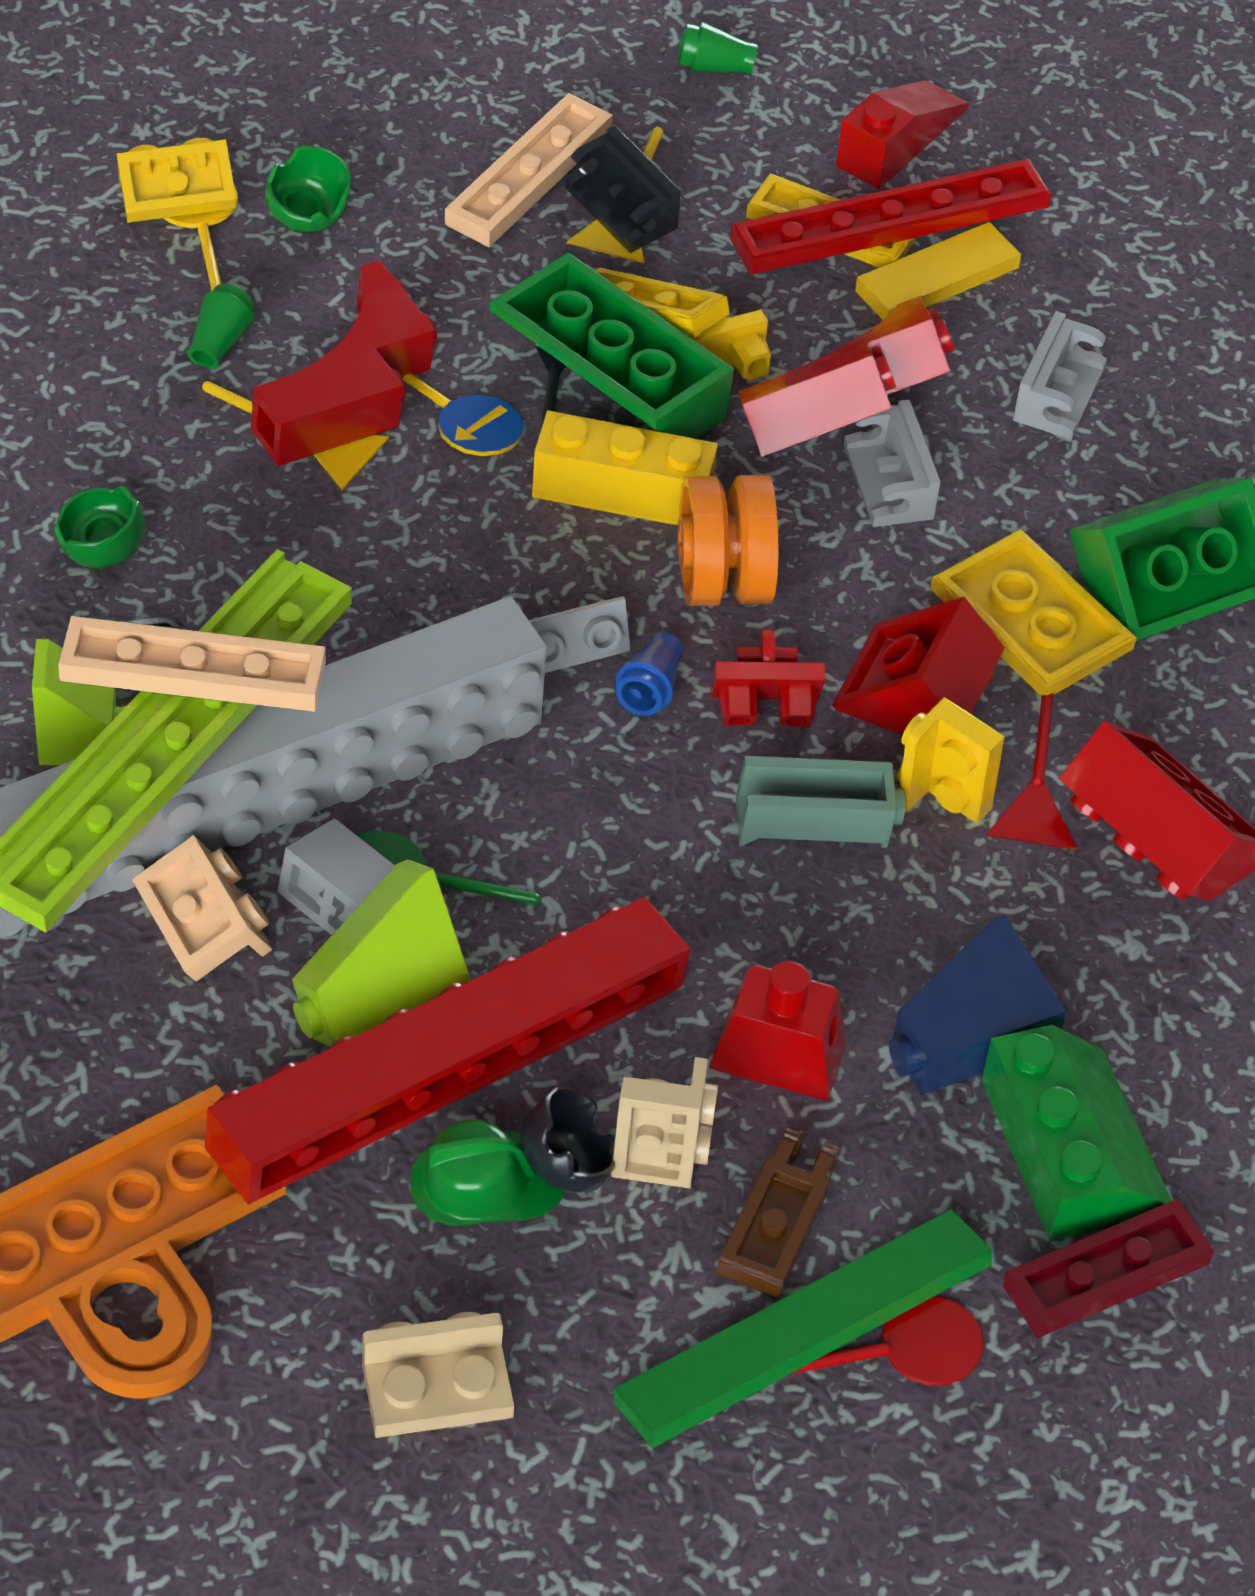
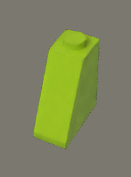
[292,859,471,1047]

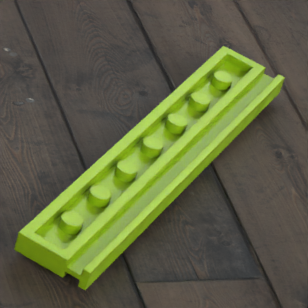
[0,549,352,933]

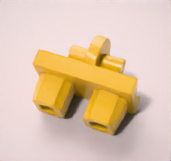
[690,310,771,381]

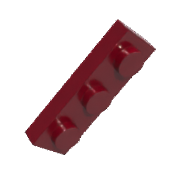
[1002,1199,1214,1338]

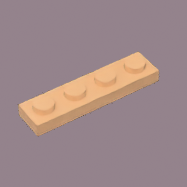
[445,93,613,247]
[58,616,326,712]

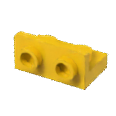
[117,138,236,223]
[896,697,1005,824]

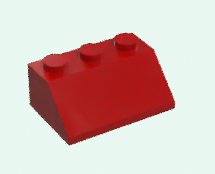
[1058,721,1255,901]

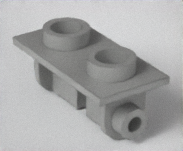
[529,596,631,673]

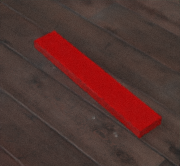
[730,159,1051,275]

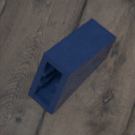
[889,915,1067,1095]

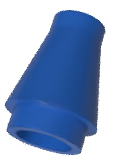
[615,632,684,716]

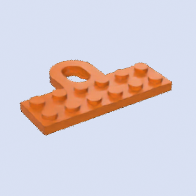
[0,1084,286,1399]

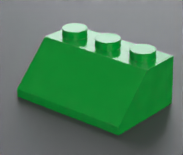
[1069,477,1255,641]
[981,1025,1171,1242]

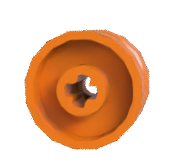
[677,475,779,606]

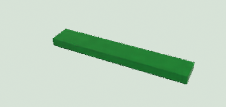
[613,1209,992,1449]

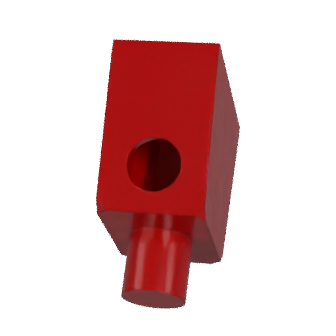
[709,961,845,1101]

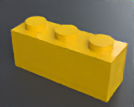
[532,410,718,526]

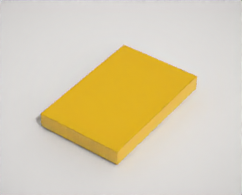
[930,529,1137,696]

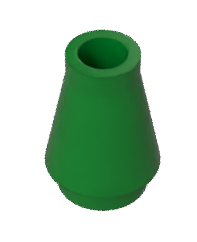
[677,20,757,75]
[187,284,255,370]

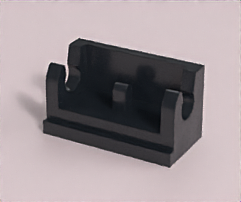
[565,125,681,253]

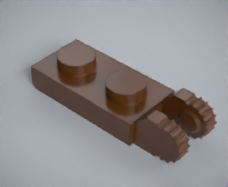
[716,1125,842,1299]

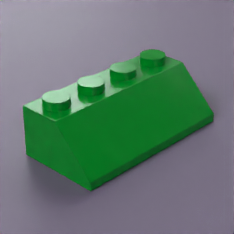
[489,252,734,439]

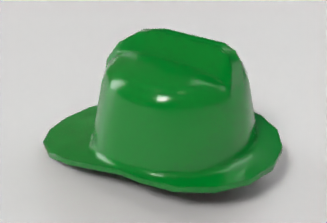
[411,1120,566,1226]

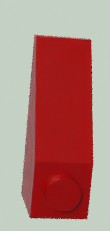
[836,80,969,190]

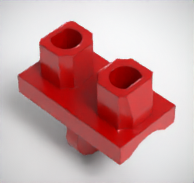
[710,629,825,727]

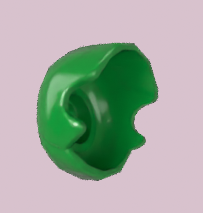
[265,145,352,233]
[54,485,145,570]

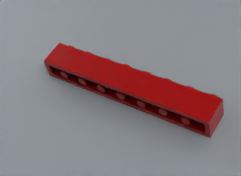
[205,897,691,1205]

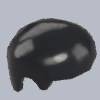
[520,1087,616,1193]

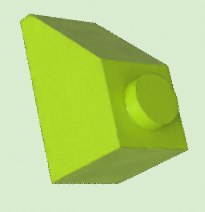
[32,639,126,765]

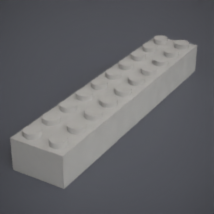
[0,596,546,938]

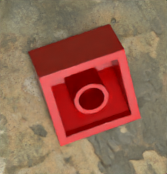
[832,597,1005,735]

